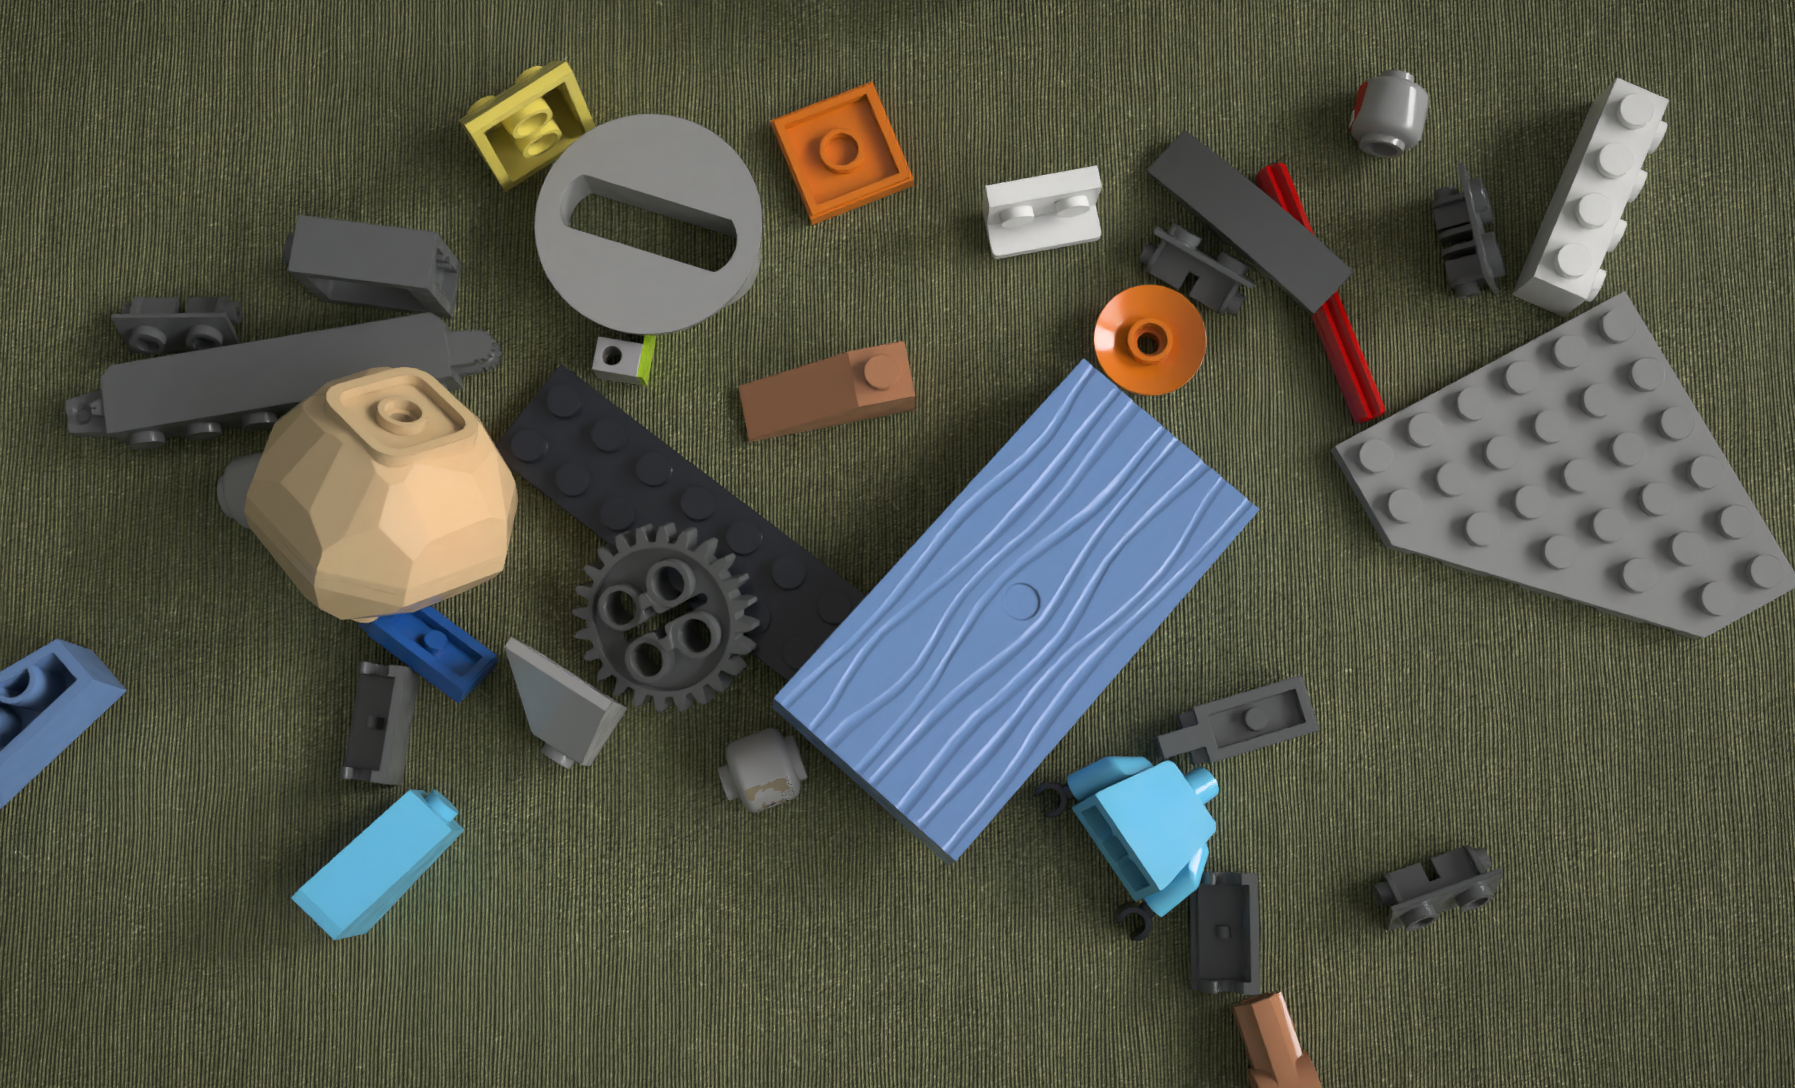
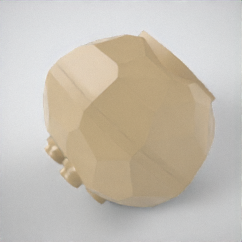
[244,367,518,623]

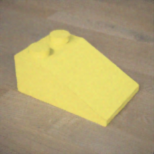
[459,60,595,192]

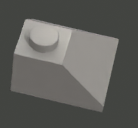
[504,637,627,769]

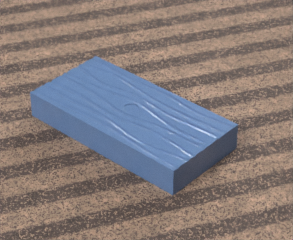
[772,358,1260,866]

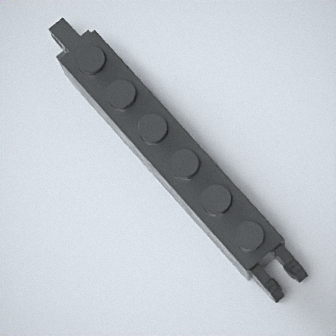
[65,312,503,450]

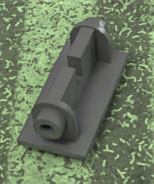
[1138,222,1255,316]
[111,295,242,355]
[1372,844,1503,932]

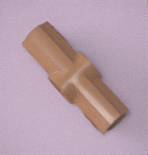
[1231,990,1322,1088]

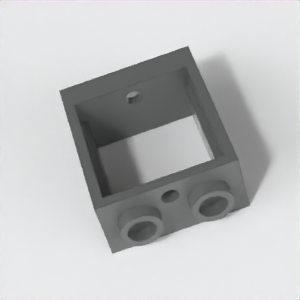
[284,215,462,319]

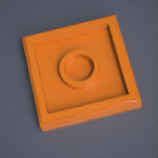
[770,81,914,225]

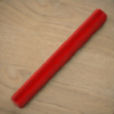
[1256,162,1385,424]

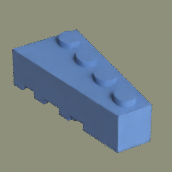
[0,638,127,809]

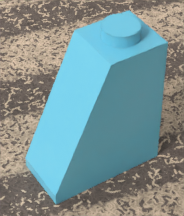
[291,789,464,940]

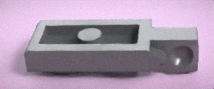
[1152,675,1320,765]

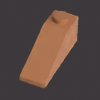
[738,341,915,442]

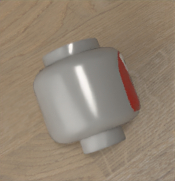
[1349,70,1429,158]

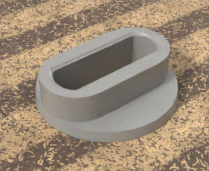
[534,114,762,336]

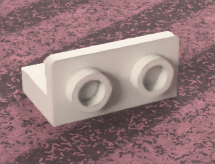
[982,165,1102,259]

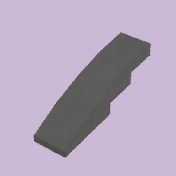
[1146,130,1354,316]

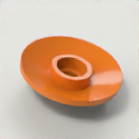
[1093,285,1207,396]

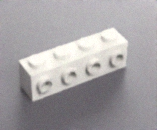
[1512,78,1669,317]

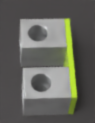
[592,335,657,386]

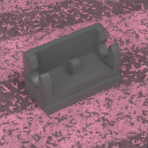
[339,661,420,785]
[1189,871,1260,995]

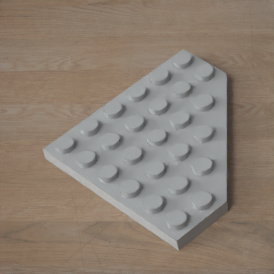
[1330,291,1795,640]

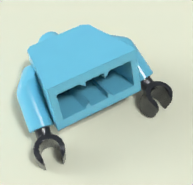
[1034,756,1219,941]

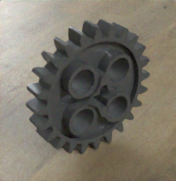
[572,522,760,712]

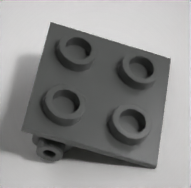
[1430,163,1506,300]

